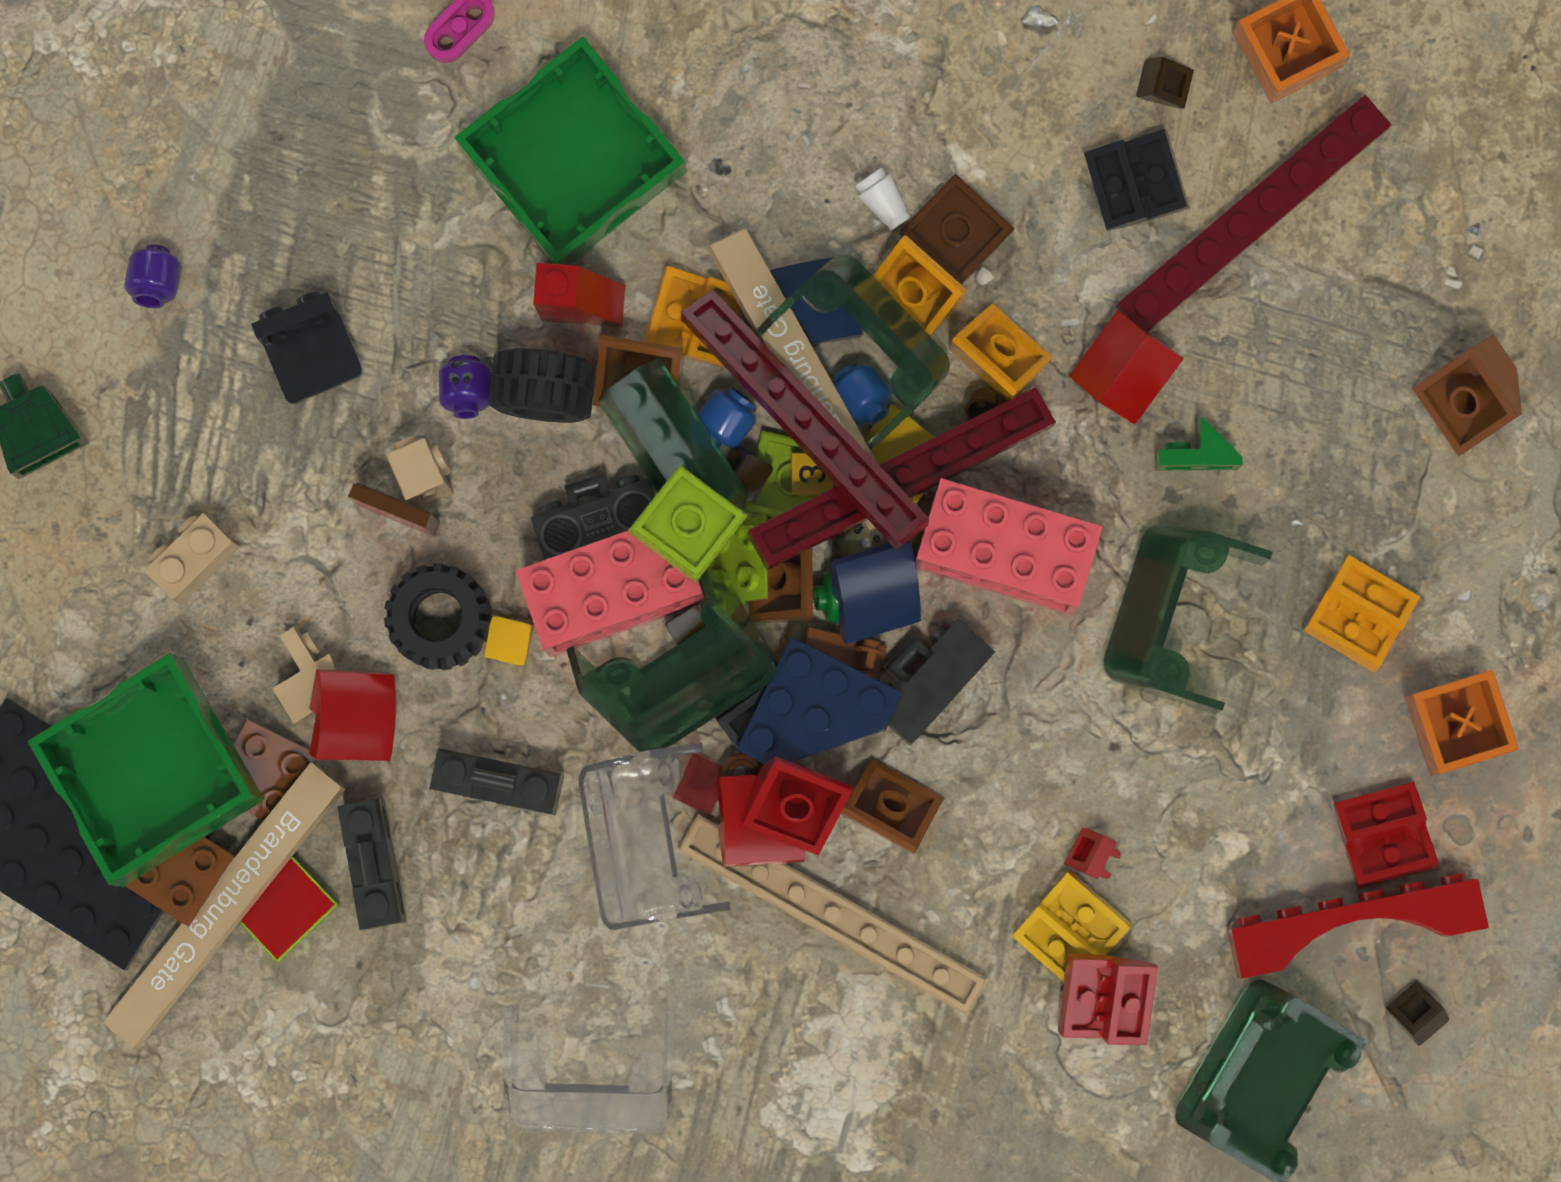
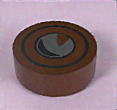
[718,754,760,778]

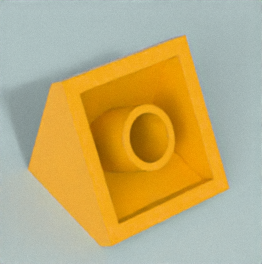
[862,235,967,345]
[950,303,1053,402]

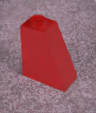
[533,263,626,327]

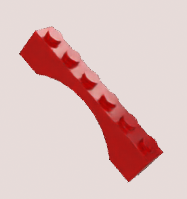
[1227,872,1489,979]

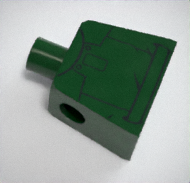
[0,373,89,479]

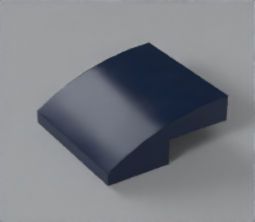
[769,255,863,347]
[832,541,921,645]

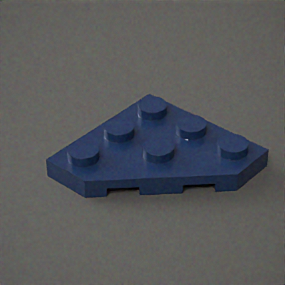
[736,637,904,764]

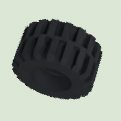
[488,348,597,423]
[384,563,492,671]

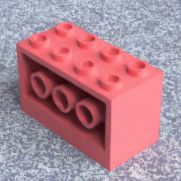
[915,478,1103,616]
[515,530,706,657]

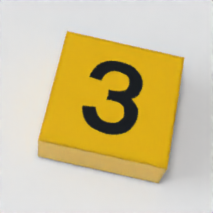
[792,453,833,496]

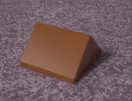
[593,335,685,419]
[749,548,813,623]
[841,758,944,854]

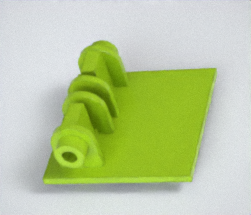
[708,515,768,605]

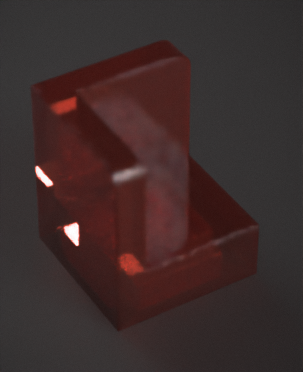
[673,752,720,816]

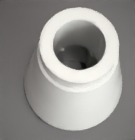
[855,167,911,231]

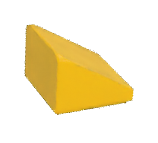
[484,616,534,667]

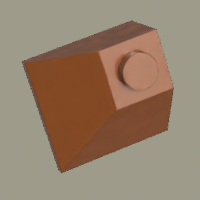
[1413,334,1522,456]

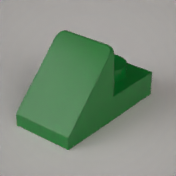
[1155,417,1243,471]

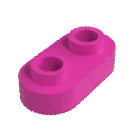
[424,0,495,63]

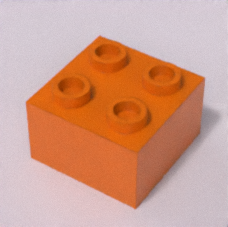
[1233,0,1350,104]
[1405,669,1519,776]

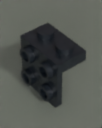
[251,291,362,404]

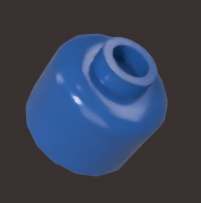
[832,364,892,425]
[696,386,757,449]

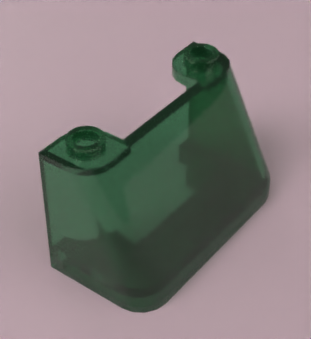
[1175,979,1367,1182]

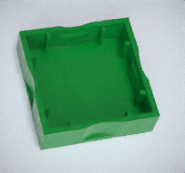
[454,36,687,265]
[27,653,265,887]

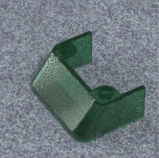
[756,255,950,450]
[1102,524,1273,715]
[566,567,776,754]

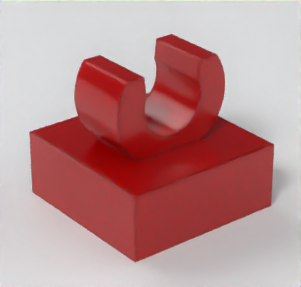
[1064,827,1121,880]

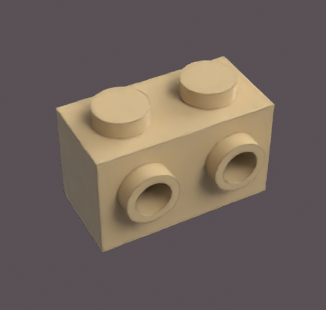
[386,436,453,508]
[144,513,240,605]

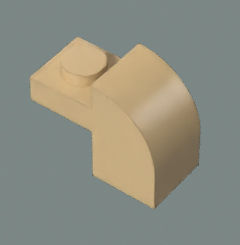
[272,627,340,726]

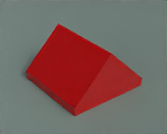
[1069,310,1184,425]
[742,756,853,856]

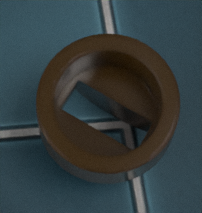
[965,386,998,419]

